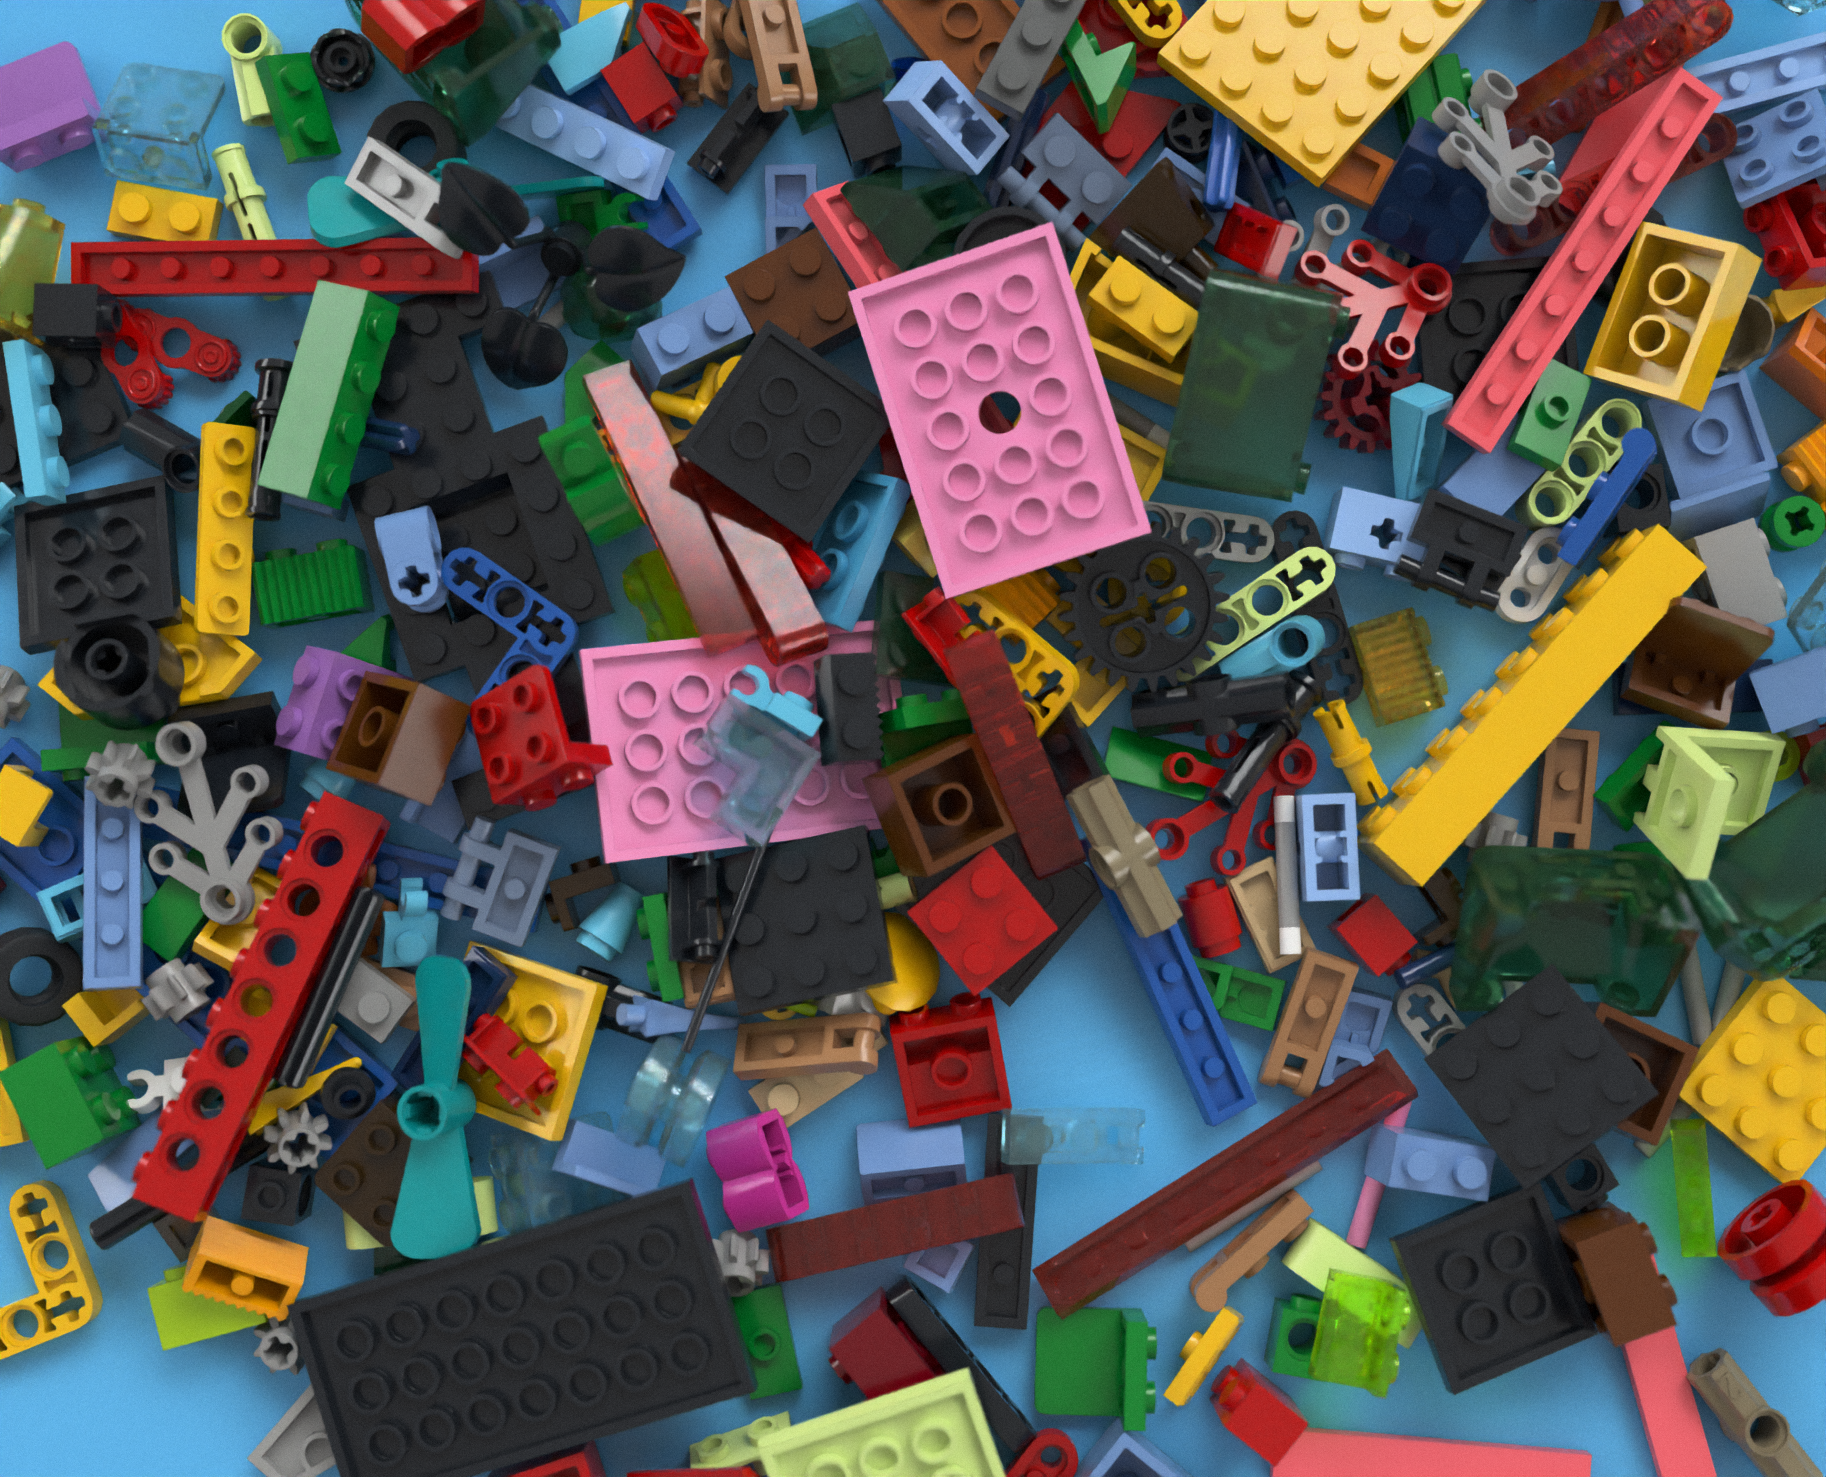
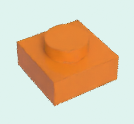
[1322,143,1394,211]

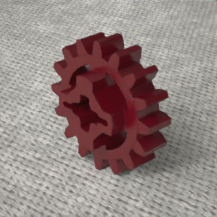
[1310,339,1422,453]

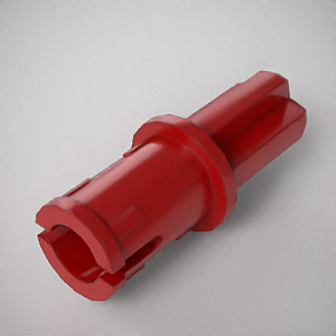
[755,514,831,590]

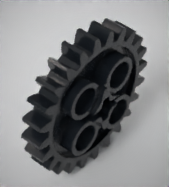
[1057,521,1230,692]

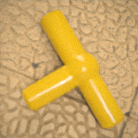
[649,362,721,425]

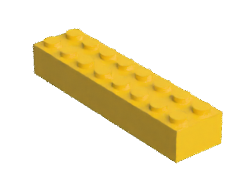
[1357,524,1707,887]

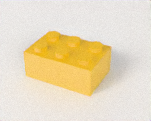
[1583,221,1762,412]

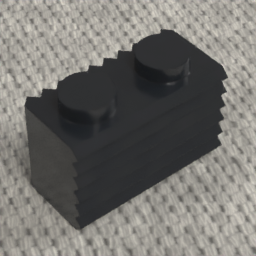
[814,652,885,766]

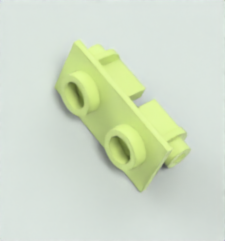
[689,1411,791,1477]

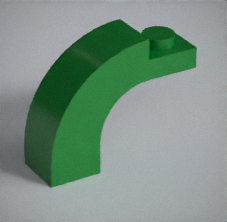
[538,414,647,547]

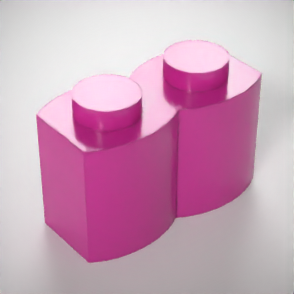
[706,1108,809,1233]

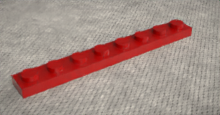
[71,237,479,297]

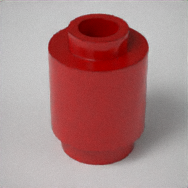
[1177,877,1243,958]

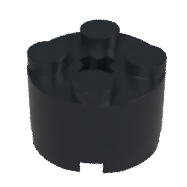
[53,608,185,730]

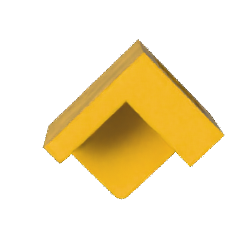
[0,764,53,847]
[62,989,150,1047]

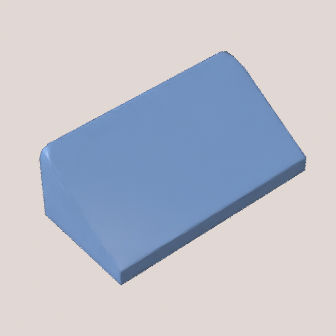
[1664,471,1771,542]
[87,1105,197,1212]

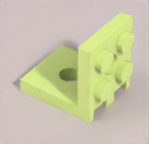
[1633,726,1786,880]

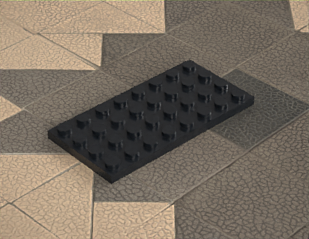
[287,1177,759,1477]

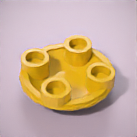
[864,912,940,1015]

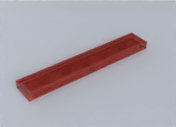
[582,359,759,658]

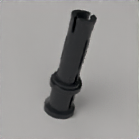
[245,358,293,522]
[1209,670,1324,814]

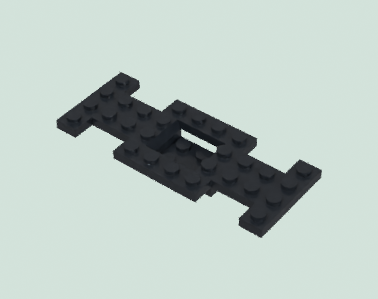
[293,270,615,830]

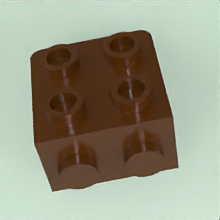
[1620,596,1775,730]

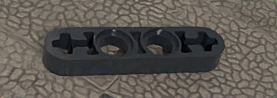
[1270,510,1364,705]
[885,1275,1037,1453]

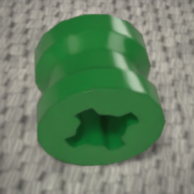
[1758,495,1826,553]

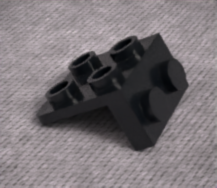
[167,691,291,820]

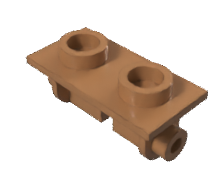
[678,0,733,110]

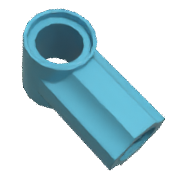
[1218,615,1325,678]

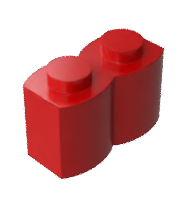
[361,0,486,74]

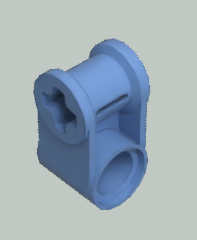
[375,506,449,613]

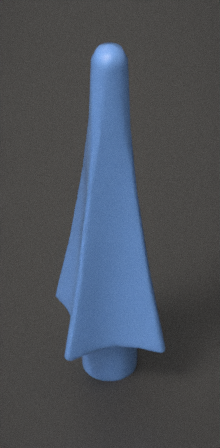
[616,995,746,1037]

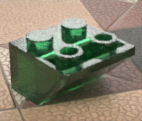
[840,165,993,272]

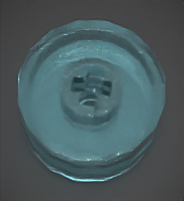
[615,1033,731,1169]

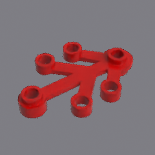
[1264,239,1452,380]
[1145,730,1317,876]

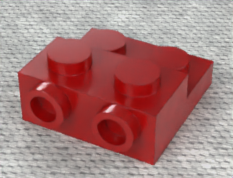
[1743,178,1826,291]
[888,992,1012,1128]

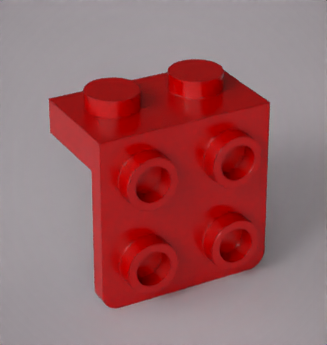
[469,665,613,811]

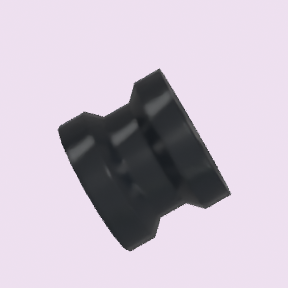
[1163,103,1214,165]

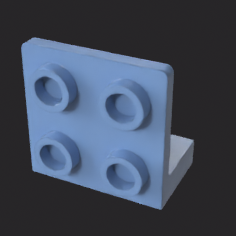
[1715,88,1826,209]

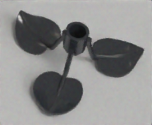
[438,161,686,390]

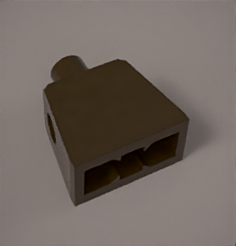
[1089,156,1219,282]

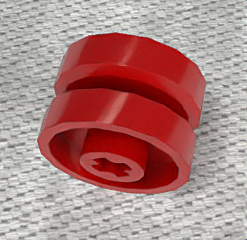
[1717,1179,1826,1317]

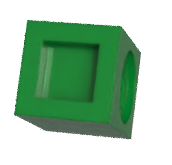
[1264,1293,1336,1382]

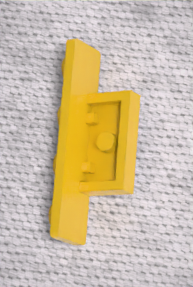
[194,422,256,636]

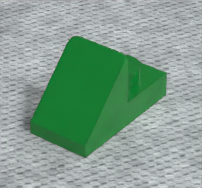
[1059,19,1136,135]

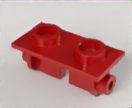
[901,586,1004,700]
[461,1013,559,1117]

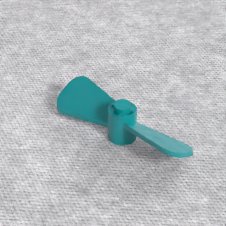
[307,158,605,248]
[390,955,481,1259]

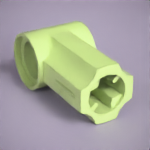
[222,13,282,127]

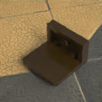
[314,1091,474,1247]

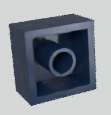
[1360,116,1494,276]

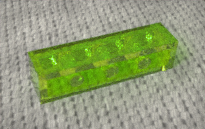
[1670,1118,1717,1257]

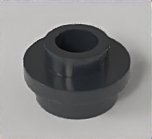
[320,1067,376,1120]

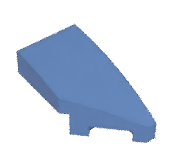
[765,164,817,254]
[1317,986,1393,1087]

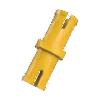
[1313,699,1389,806]

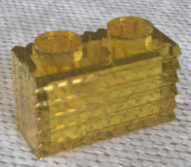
[1348,607,1448,728]

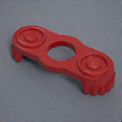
[101,298,174,411]
[122,308,242,383]

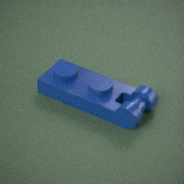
[1556,428,1657,570]

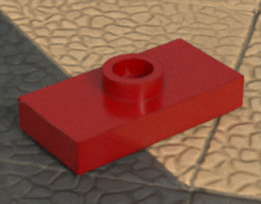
[1214,202,1298,280]

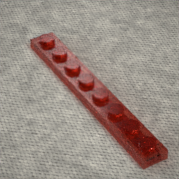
[1032,1048,1419,1320]

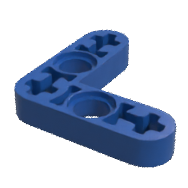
[441,548,579,739]

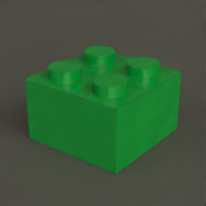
[0,1035,142,1170]

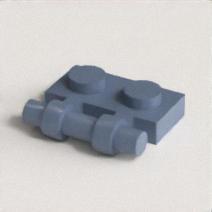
[997,113,1133,252]
[440,815,561,948]

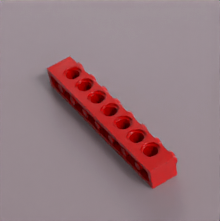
[131,791,391,1222]

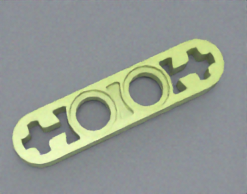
[1175,547,1335,682]

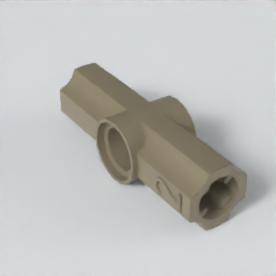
[1066,774,1183,938]
[1686,1348,1824,1477]

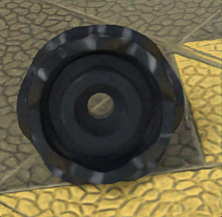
[310,28,375,93]

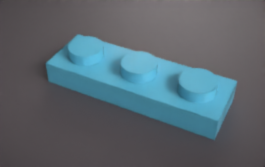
[2,339,70,506]

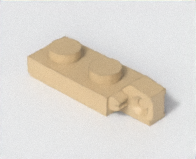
[748,1029,888,1128]

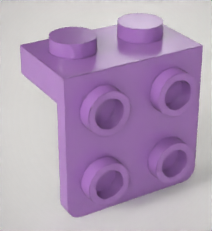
[0,41,112,173]
[274,645,415,761]

